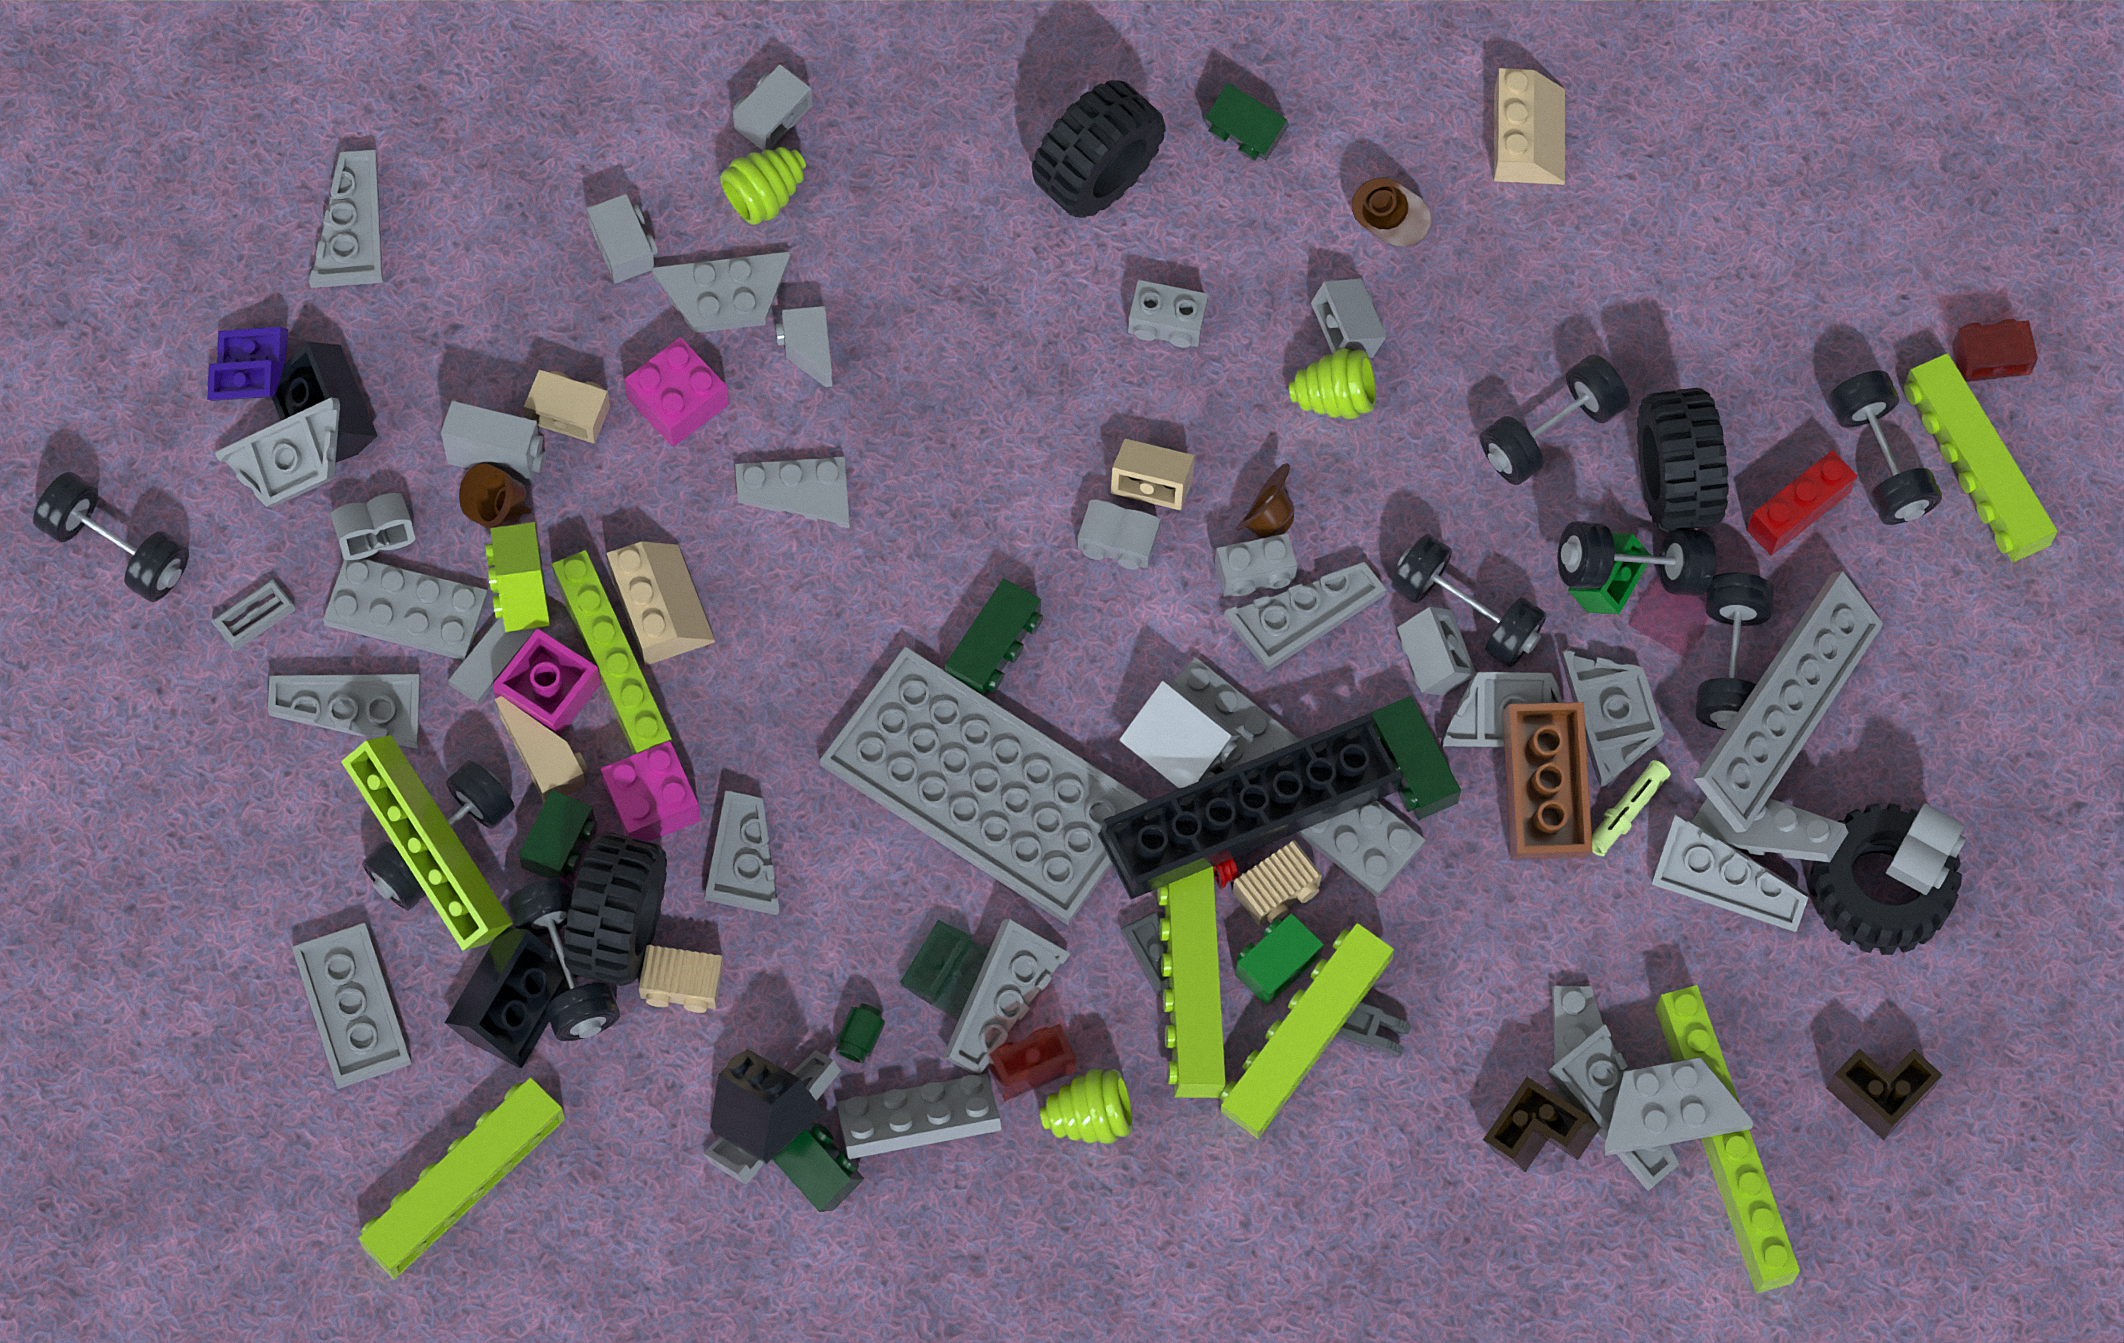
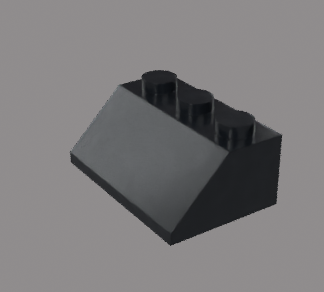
[272,341,378,463]
[444,927,577,1068]
[710,1049,824,1164]

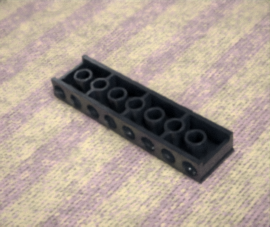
[1098,714,1403,900]

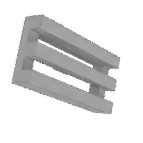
[212,579,295,652]

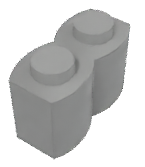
[330,493,416,560]
[1078,500,1161,570]
[1886,803,1966,895]

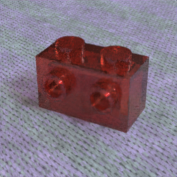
[1951,319,2038,382]
[989,1024,1076,1101]

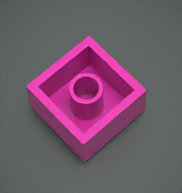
[624,337,729,447]
[493,628,601,737]
[600,741,701,842]

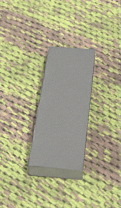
[448,617,542,705]

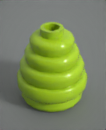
[720,147,806,225]
[1289,348,1376,420]
[1040,1068,1133,1144]

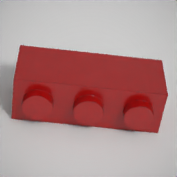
[1746,450,1858,556]

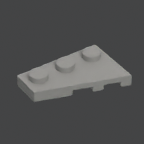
[735,457,850,528]
[704,790,780,915]

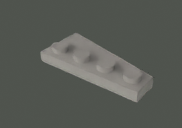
[703,1050,841,1185]

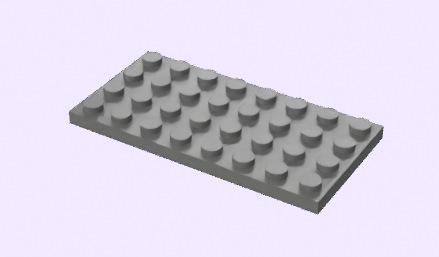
[820,646,1148,925]

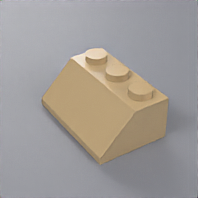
[1494,68,1565,185]
[606,541,715,666]

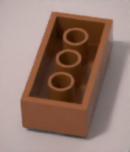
[1502,702,1593,860]

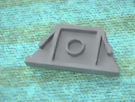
[652,252,790,333]
[215,397,340,507]
[1561,651,1664,786]
[1441,672,1566,747]
[1604,1057,1753,1156]

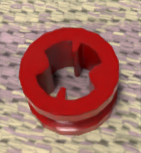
[1213,858,1239,889]

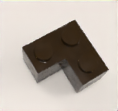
[1826,1048,1943,1140]
[1483,1077,1599,1172]

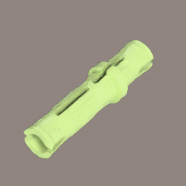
[1592,760,1671,856]

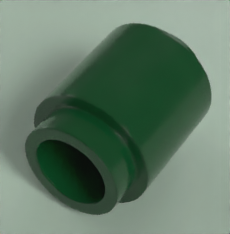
[835,1003,885,1063]

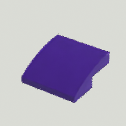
[207,327,288,401]

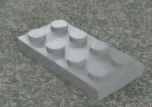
[323,559,489,660]
[292,923,412,1089]
[836,1074,1001,1159]

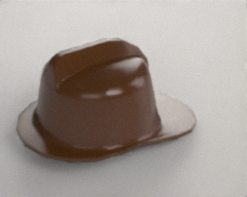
[1351,177,1431,247]
[459,463,532,529]
[1236,463,1295,538]

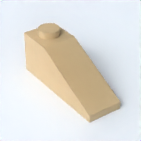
[495,696,589,803]

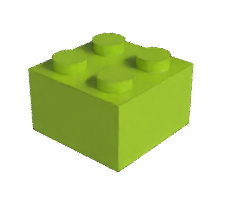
[485,522,550,632]

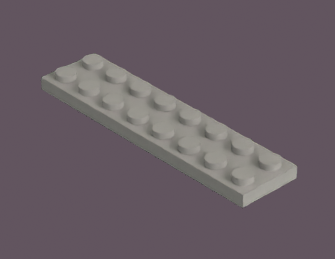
[1693,571,1883,833]
[1174,657,1426,898]

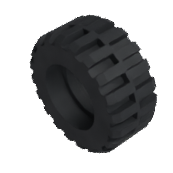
[1032,80,1166,218]
[1637,387,1729,532]
[1810,803,1962,955]
[563,832,667,986]

